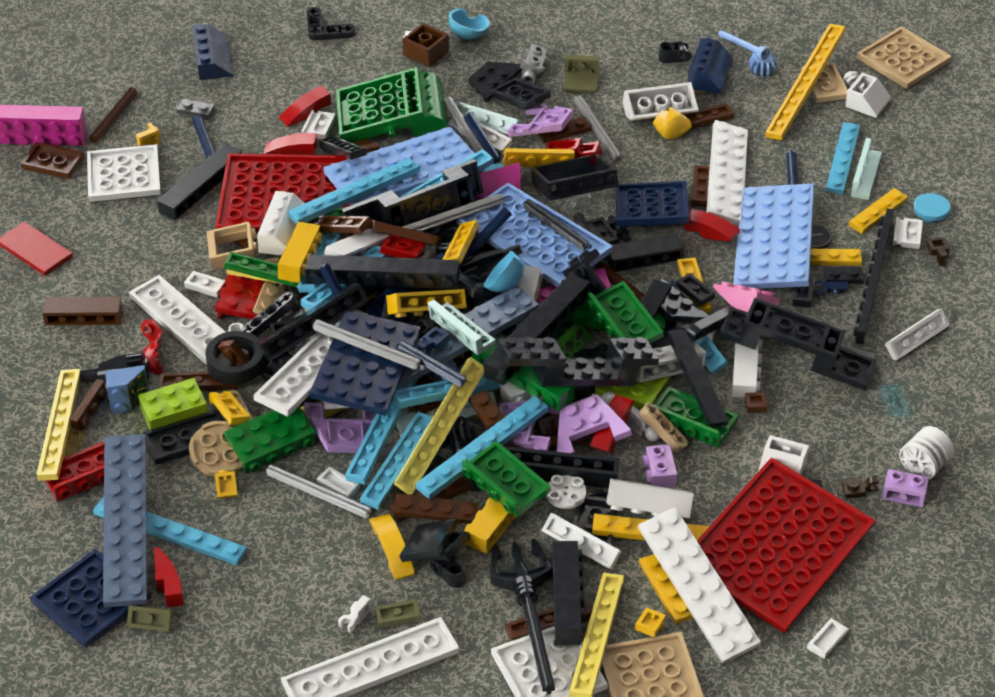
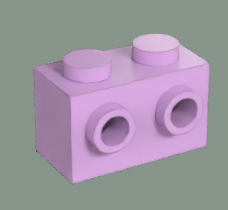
[642,444,677,488]
[882,469,929,507]

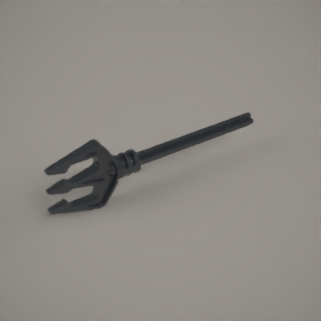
[490,539,555,694]

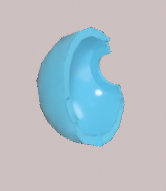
[449,8,490,41]
[484,251,525,293]

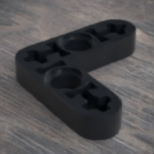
[306,7,356,41]

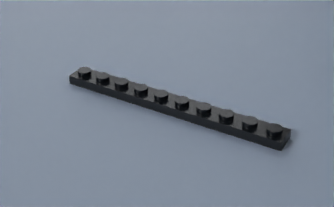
[853,208,894,344]

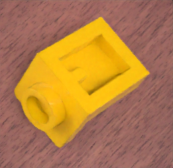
[136,122,161,146]
[214,470,238,499]
[635,607,666,638]

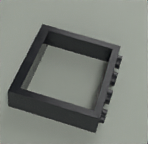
[530,154,619,201]

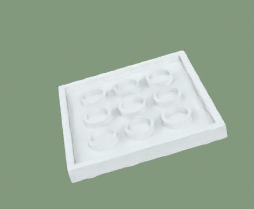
[87,144,161,202]
[491,626,608,697]

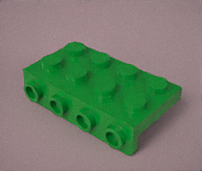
[586,281,664,344]
[653,386,739,448]
[224,406,316,474]
[461,441,551,518]

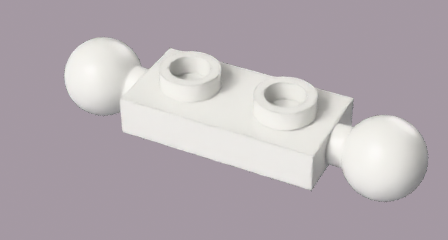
[602,392,660,442]

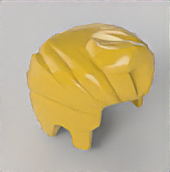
[653,107,691,140]

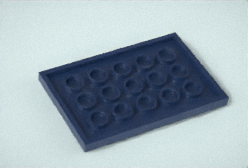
[309,311,421,416]

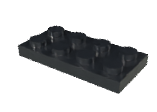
[143,409,224,465]

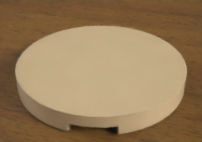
[189,421,243,477]

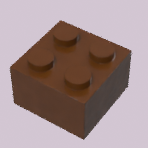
[402,23,449,67]

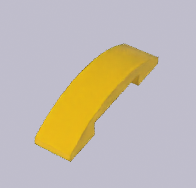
[369,513,415,580]

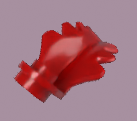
[141,319,164,375]

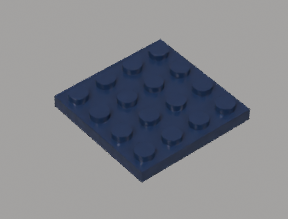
[615,181,689,227]
[30,549,151,648]

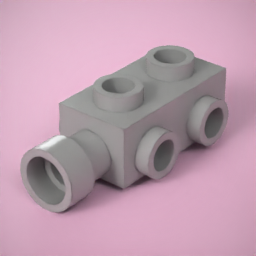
[520,44,548,84]

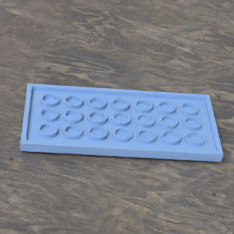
[324,127,475,206]
[456,183,613,287]
[733,183,814,289]

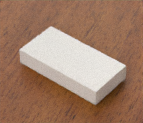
[317,467,361,498]
[807,618,849,659]

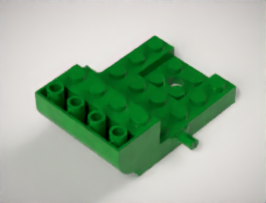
[336,67,448,143]

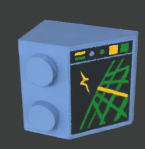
[105,365,149,414]

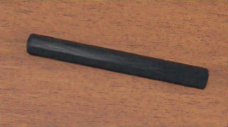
[523,199,589,250]

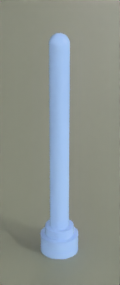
[718,30,771,61]

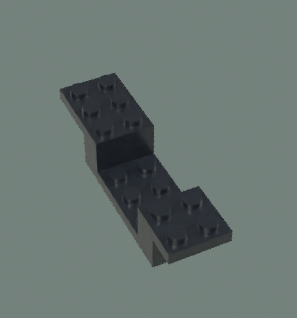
[341,159,484,236]
[719,297,876,391]
[497,337,659,387]

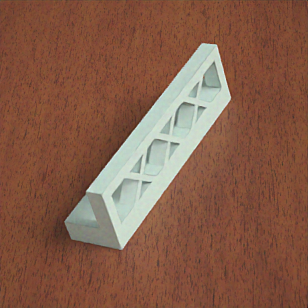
[455,101,525,135]
[851,138,882,200]
[428,300,496,355]

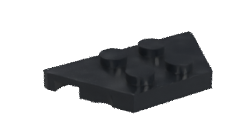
[468,61,522,102]
[458,273,504,301]
[658,279,709,323]
[573,489,618,545]

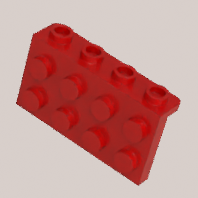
[215,259,277,319]
[44,441,105,502]

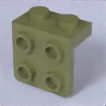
[563,54,600,93]

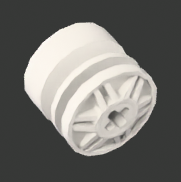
[899,426,955,480]

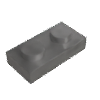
[177,99,215,119]

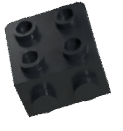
[562,249,606,296]

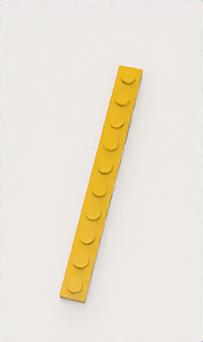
[765,24,846,140]

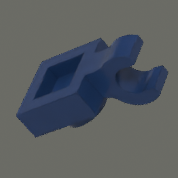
[814,280,848,294]
[418,326,451,355]

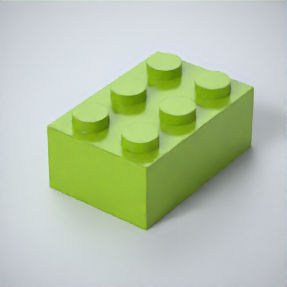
[138,378,208,430]

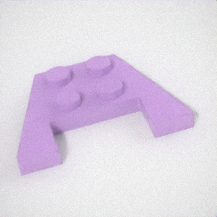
[507,104,574,137]
[557,394,633,454]
[499,400,560,451]
[304,403,376,453]

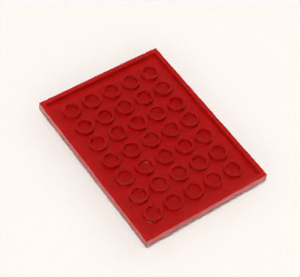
[215,153,350,234]
[697,457,876,634]

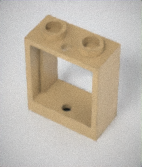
[207,222,259,269]

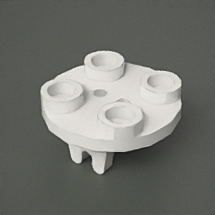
[546,475,586,509]

